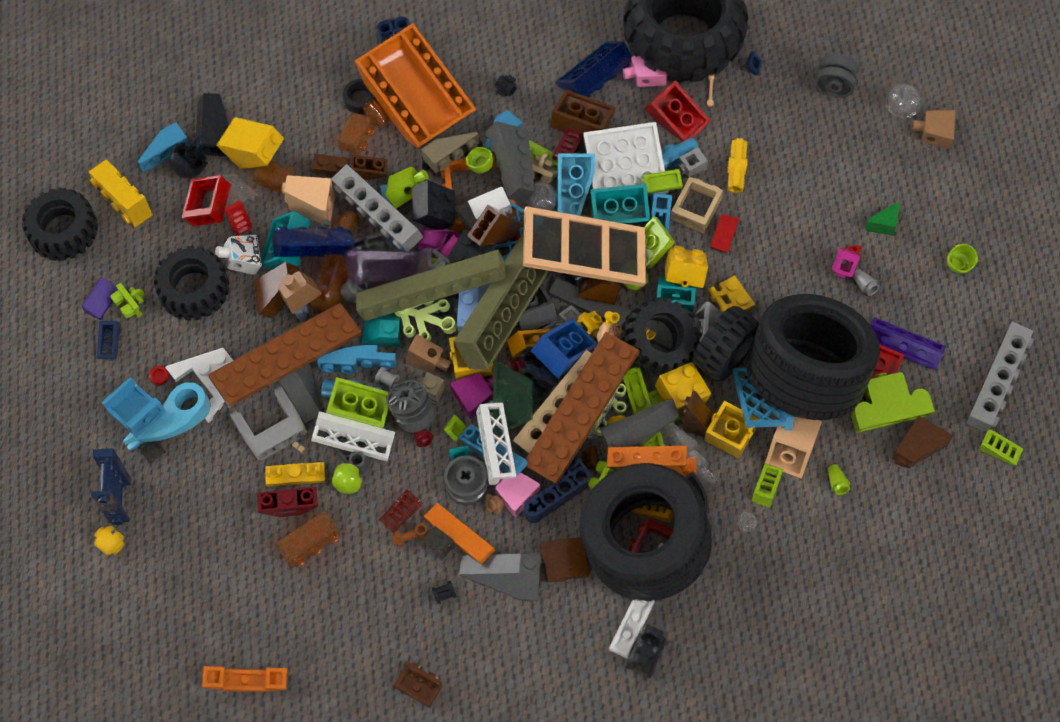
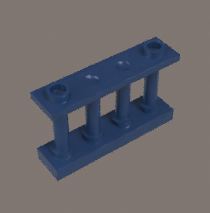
[91,448,131,525]

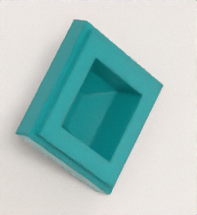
[449,446,470,461]

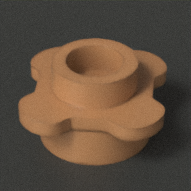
[486,494,504,515]

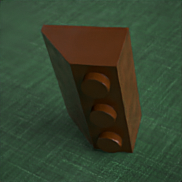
[550,90,616,139]

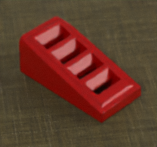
[224,200,252,236]

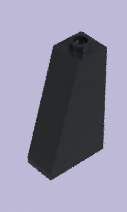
[195,93,229,157]

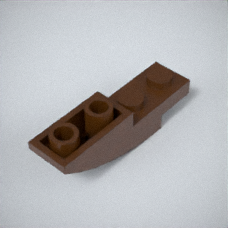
[312,153,388,180]

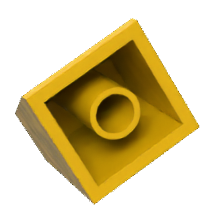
[217,118,284,169]

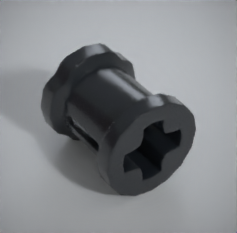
[431,580,457,604]

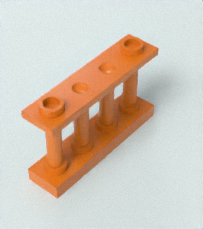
[607,446,697,476]

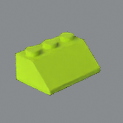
[326,377,389,429]

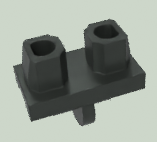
[348,233,386,259]

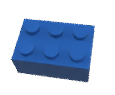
[531,318,598,378]

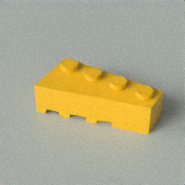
[89,159,152,227]

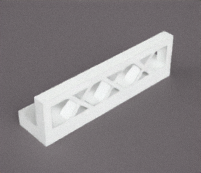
[476,403,516,485]
[311,411,395,461]

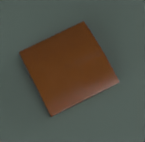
[539,537,590,583]

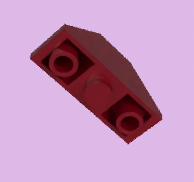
[257,487,318,517]

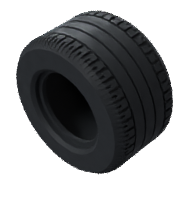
[746,294,880,420]
[579,463,712,601]

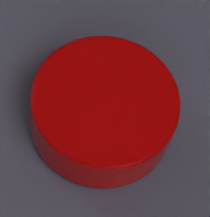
[149,366,169,386]

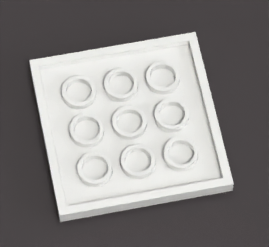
[584,122,669,196]

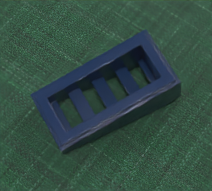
[97,321,121,359]

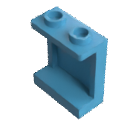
[102,377,166,438]

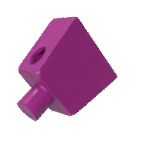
[450,373,497,419]

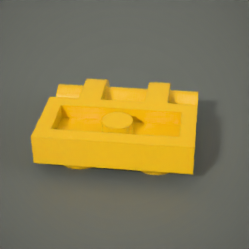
[708,275,755,313]

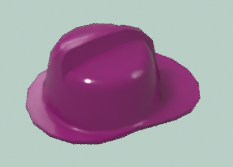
[418,229,458,253]

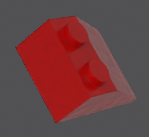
[644,81,711,142]

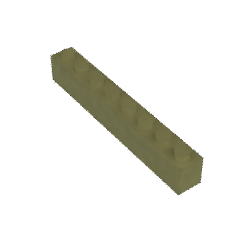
[356,250,506,321]

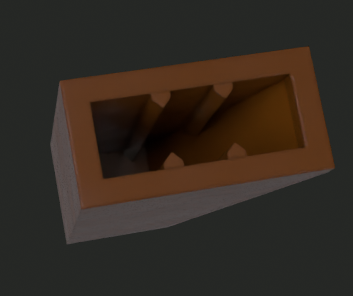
[467,205,522,247]
[254,262,300,318]
[892,416,953,468]

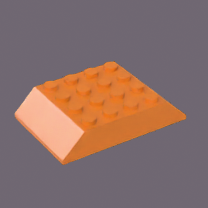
[355,23,476,149]

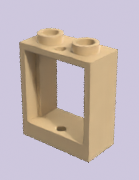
[670,177,723,234]

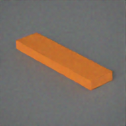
[423,503,495,565]

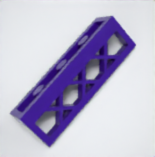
[870,317,946,370]

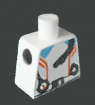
[215,235,262,275]

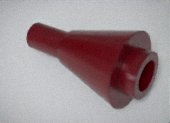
[413,428,434,447]

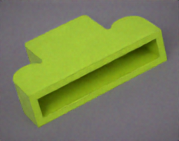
[851,372,935,433]

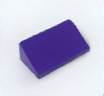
[82,277,118,320]

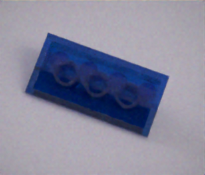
[555,41,632,98]
[272,226,355,257]

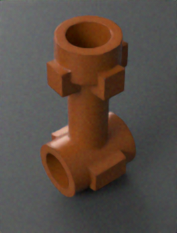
[391,523,430,547]

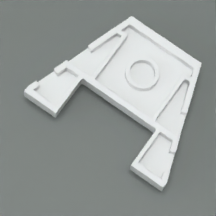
[165,348,233,423]

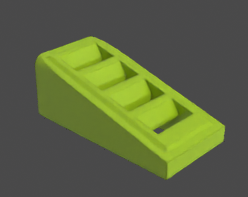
[979,429,1023,466]
[752,464,783,508]

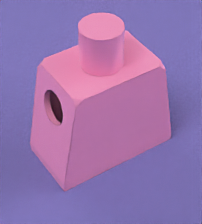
[623,56,667,87]
[495,471,541,518]

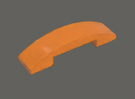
[202,666,287,692]

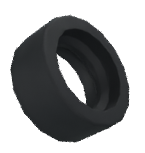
[342,79,377,115]

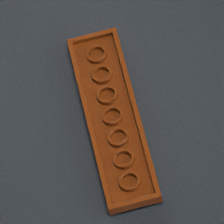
[208,303,361,408]
[526,332,640,485]

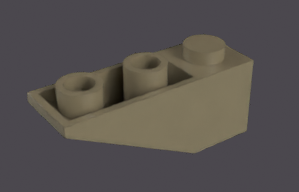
[421,132,479,173]

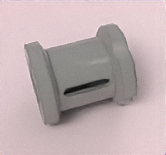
[375,367,400,390]

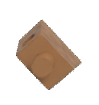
[912,110,956,149]
[277,271,322,314]
[406,334,451,374]

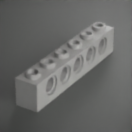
[331,164,423,252]
[966,322,1034,432]

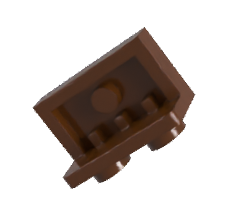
[394,661,442,708]

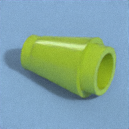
[827,464,850,495]

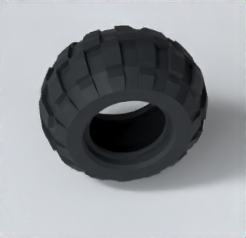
[623,0,748,82]

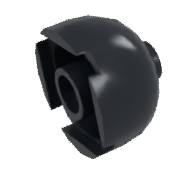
[170,143,208,178]

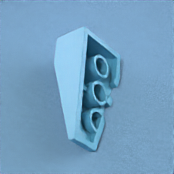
[558,154,595,228]

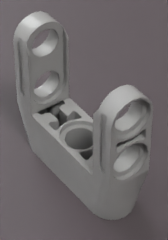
[229,386,307,460]

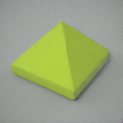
[443,415,466,442]

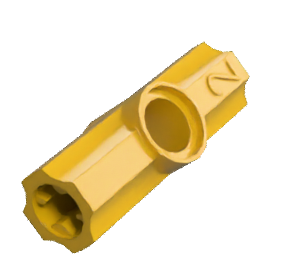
[727,138,747,193]

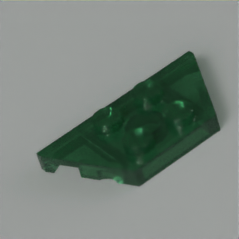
[493,361,534,437]

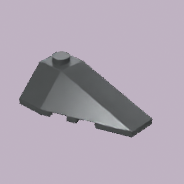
[600,398,679,449]

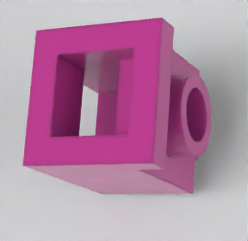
[832,247,860,278]

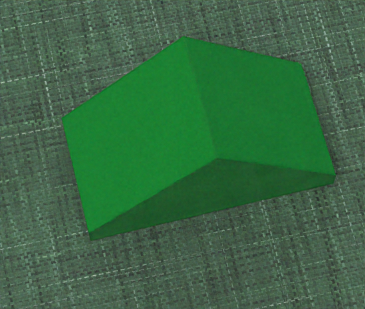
[865,202,900,236]

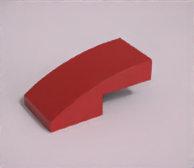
[710,214,739,253]

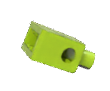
[385,167,429,208]

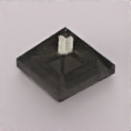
[139,441,166,463]

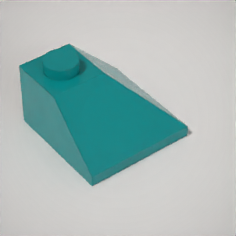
[362,313,402,347]

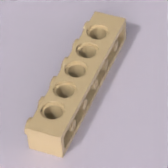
[513,350,592,454]

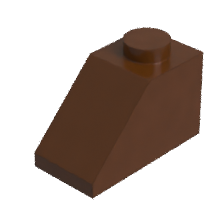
[578,278,620,305]

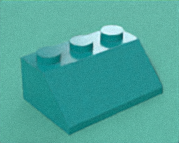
[591,184,650,229]
[260,211,311,270]

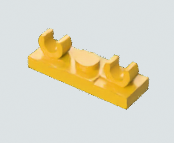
[265,462,325,487]

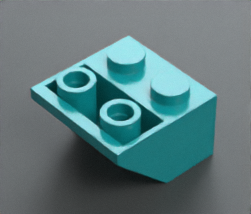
[657,277,696,316]

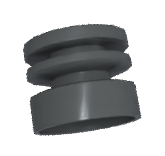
[386,380,435,433]

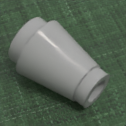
[852,269,879,296]

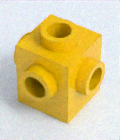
[576,311,603,339]

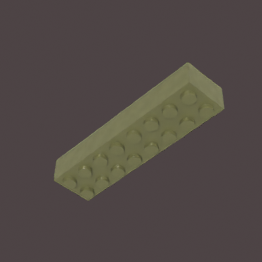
[454,234,554,370]

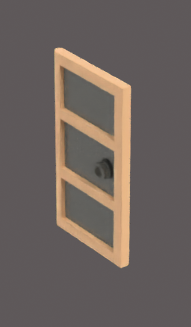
[523,206,646,287]

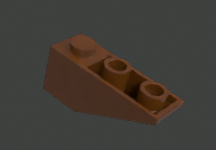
[681,391,713,438]

